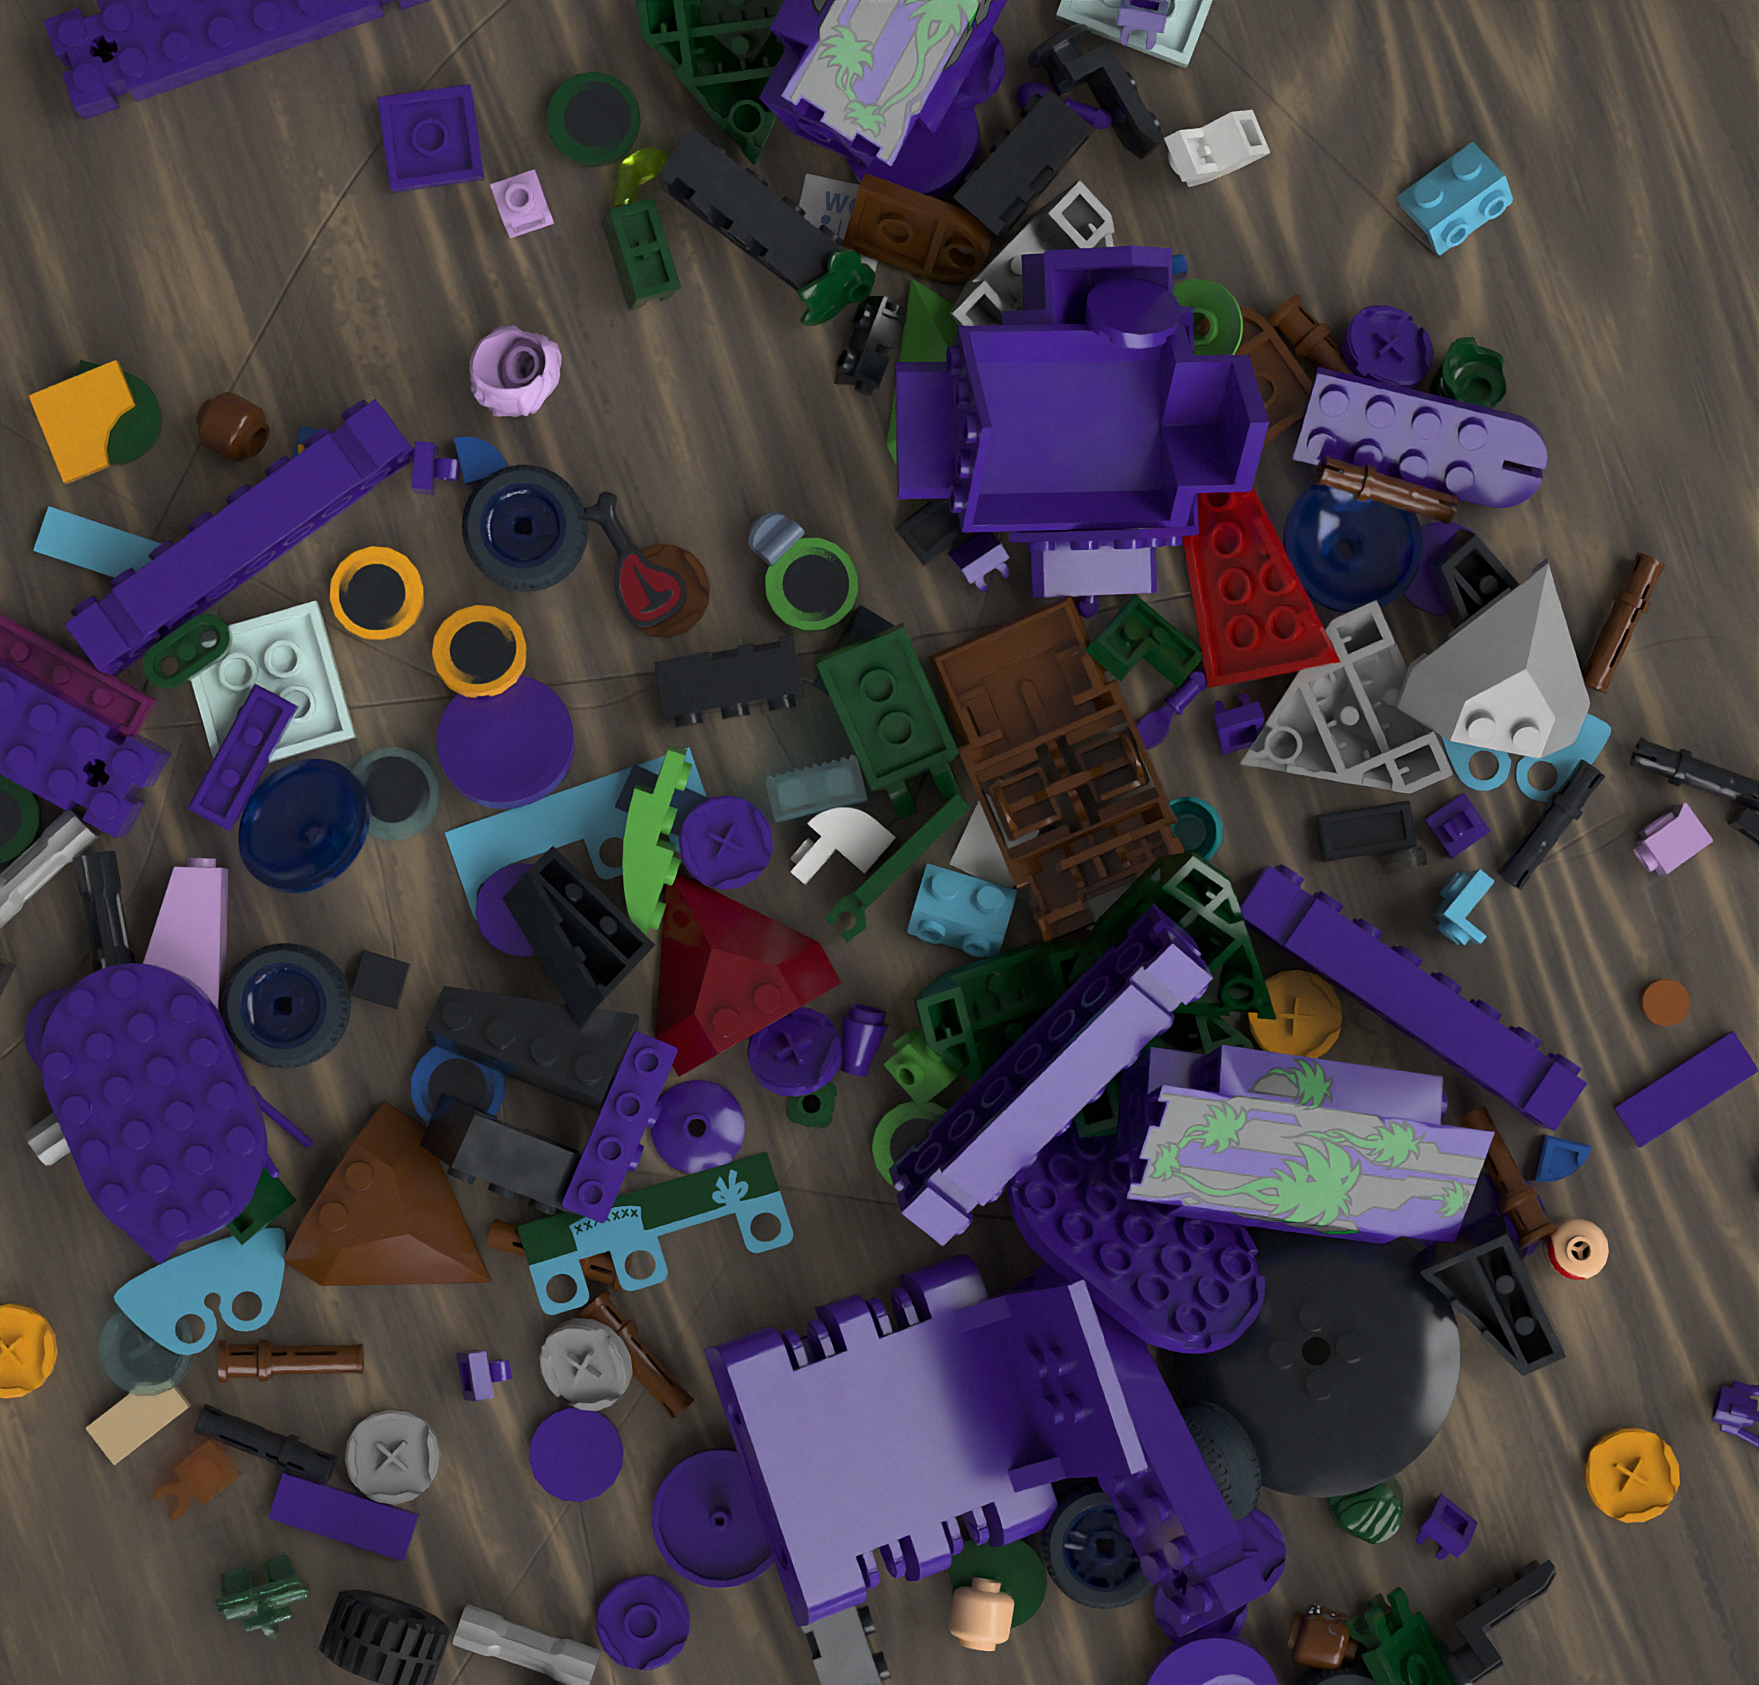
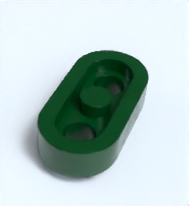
[143,614,233,690]

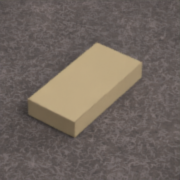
[85,1377,192,1465]

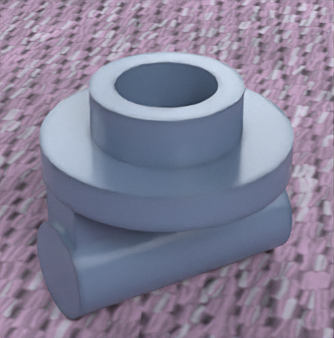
[748,511,805,566]

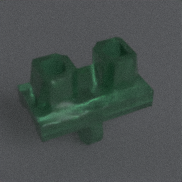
[215,1555,311,1640]

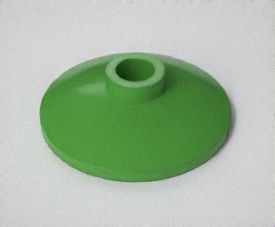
[1173,279,1243,356]

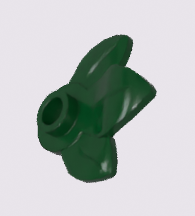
[797,249,876,326]

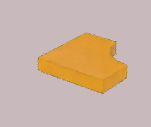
[28,360,136,484]

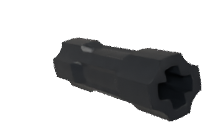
[73,851,135,972]

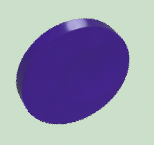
[846,106,981,198]
[436,675,575,809]
[652,1448,774,1588]
[1143,1632,1278,1685]

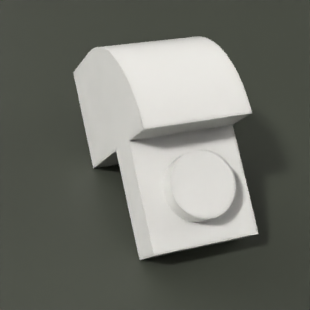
[1164,110,1270,187]
[790,807,896,885]

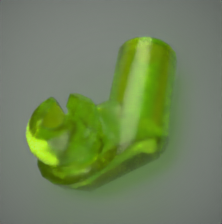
[612,147,667,207]

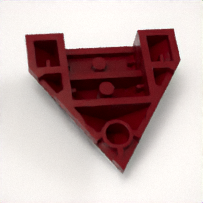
[655,872,842,1077]

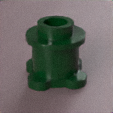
[787,1082,837,1128]

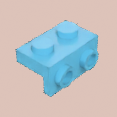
[1397,142,1513,255]
[907,863,1017,957]
[1432,869,1495,946]

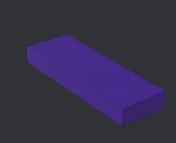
[187,683,299,831]
[1612,1031,1759,1148]
[268,1472,420,1561]

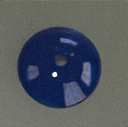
[1283,483,1423,613]
[238,759,371,893]

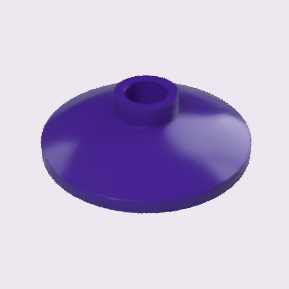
[651,1080,745,1174]

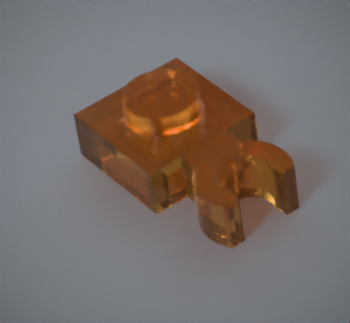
[153,1438,242,1521]

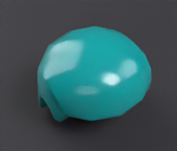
[1169,796,1224,861]

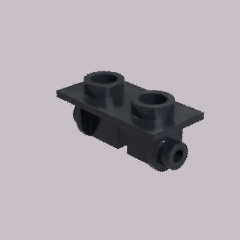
[834,296,905,396]

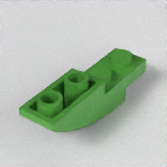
[622,743,693,935]

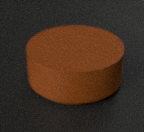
[1640,979,1690,1026]

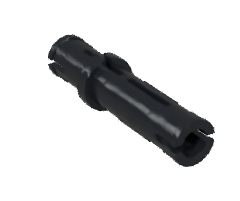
[1630,737,1759,812]
[1496,759,1605,891]
[194,1404,338,1485]

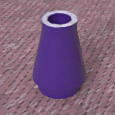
[840,1004,889,1077]

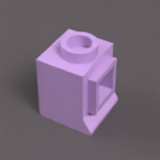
[490,169,554,239]
[1633,802,1713,875]

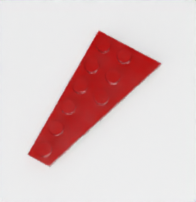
[1182,486,1341,688]

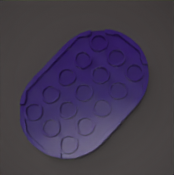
[40,963,268,1243]
[1008,1122,1265,1354]

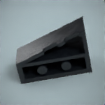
[1416,1215,1566,1376]

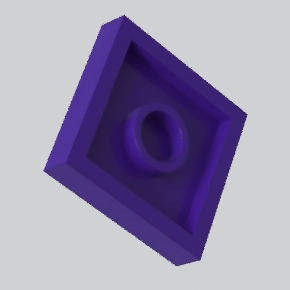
[377,84,485,193]

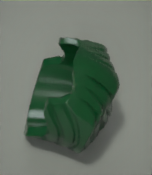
[1429,337,1507,409]
[1325,1476,1404,1544]

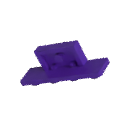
[561,1031,678,1223]

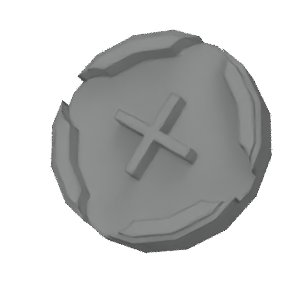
[539,1318,633,1411]
[345,1408,441,1505]

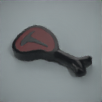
[584,491,688,629]

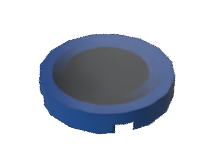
[411,1046,506,1124]

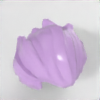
[469,325,562,417]

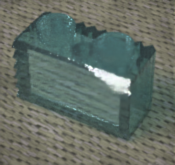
[765,754,868,823]

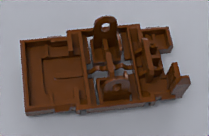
[929,595,1185,942]

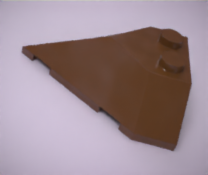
[283,1101,493,1286]

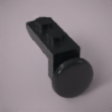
[1027,24,1165,160]
[1436,1559,1557,1685]

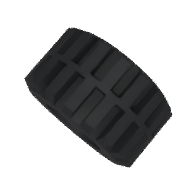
[319,1589,451,1685]

